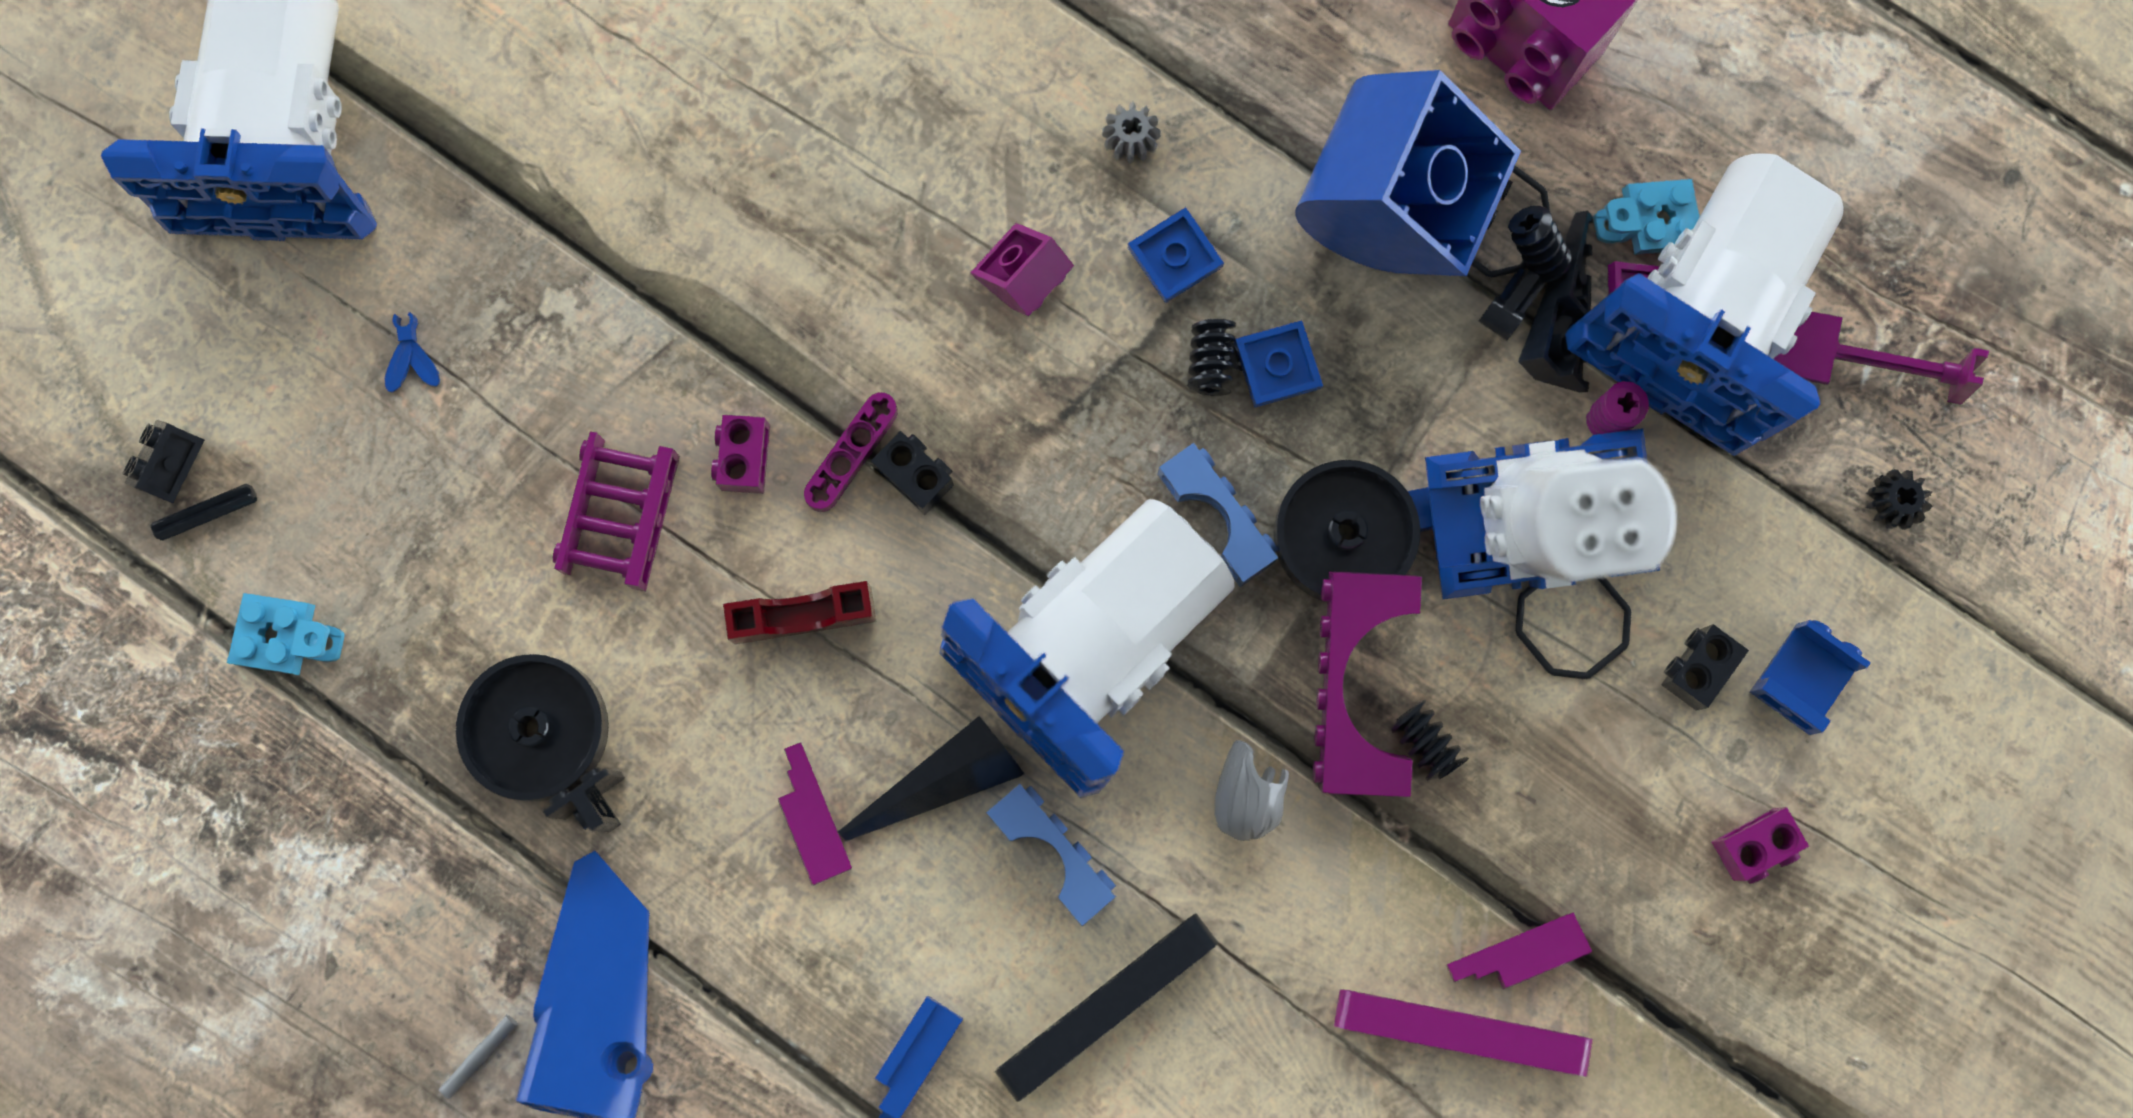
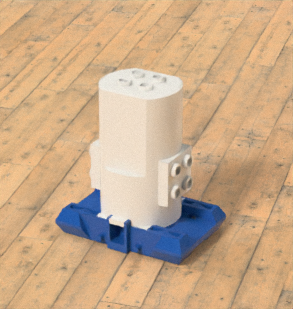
[101,0,377,241]
[1565,153,1843,456]
[1425,428,1676,600]
[939,499,1235,798]

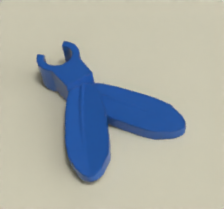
[385,312,440,392]

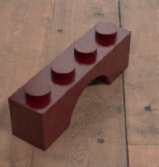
[723,581,877,645]

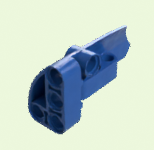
[515,850,653,1118]

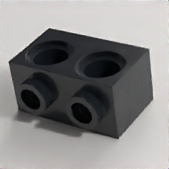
[871,431,954,515]
[1661,624,1749,711]

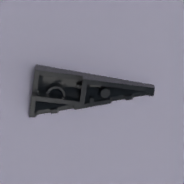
[1518,210,1593,393]
[838,716,1025,841]

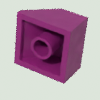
[970,223,1074,317]

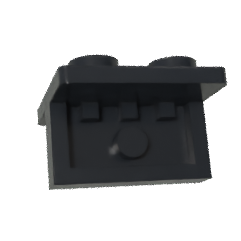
[123,420,205,503]
[543,767,625,833]

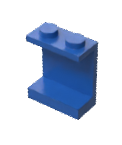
[1750,620,1871,735]

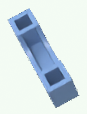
[1157,443,1278,587]
[986,784,1116,926]

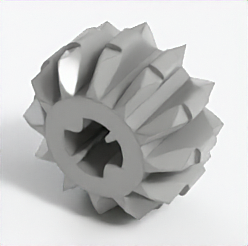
[1102,102,1161,164]

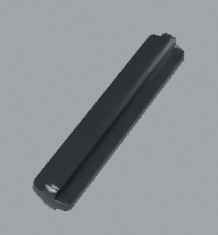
[151,484,258,541]

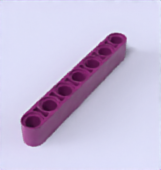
[1334,989,1593,1077]

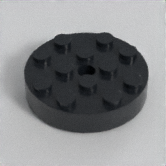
[1274,460,1421,602]
[456,654,609,801]

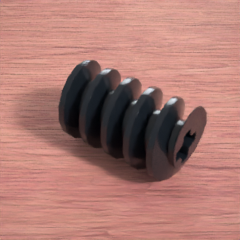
[1508,206,1572,283]
[1187,318,1236,396]
[1391,699,1469,781]

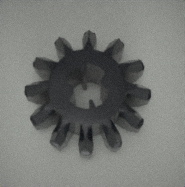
[1866,469,1933,530]

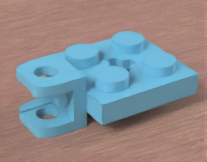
[1593,179,1700,255]
[227,593,345,675]

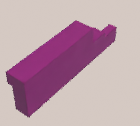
[778,742,852,886]
[1446,912,1592,990]

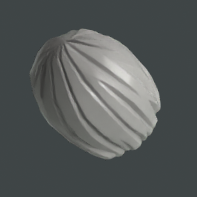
[1215,740,1289,841]

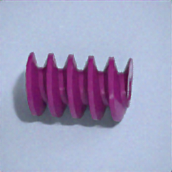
[1586,381,1649,435]

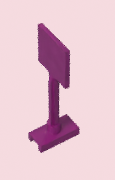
[1774,311,1989,405]

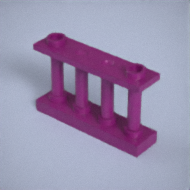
[552,431,680,592]

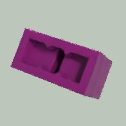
[711,415,770,494]
[1712,807,1810,884]

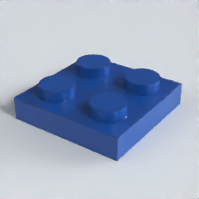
[1127,207,1224,303]
[1234,320,1323,408]

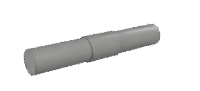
[439,1015,518,1099]

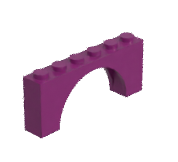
[1313,572,1422,797]

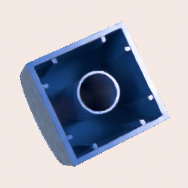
[1295,70,1521,276]

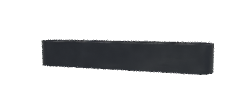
[994,913,1219,1102]

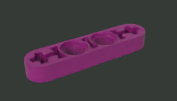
[804,392,898,512]

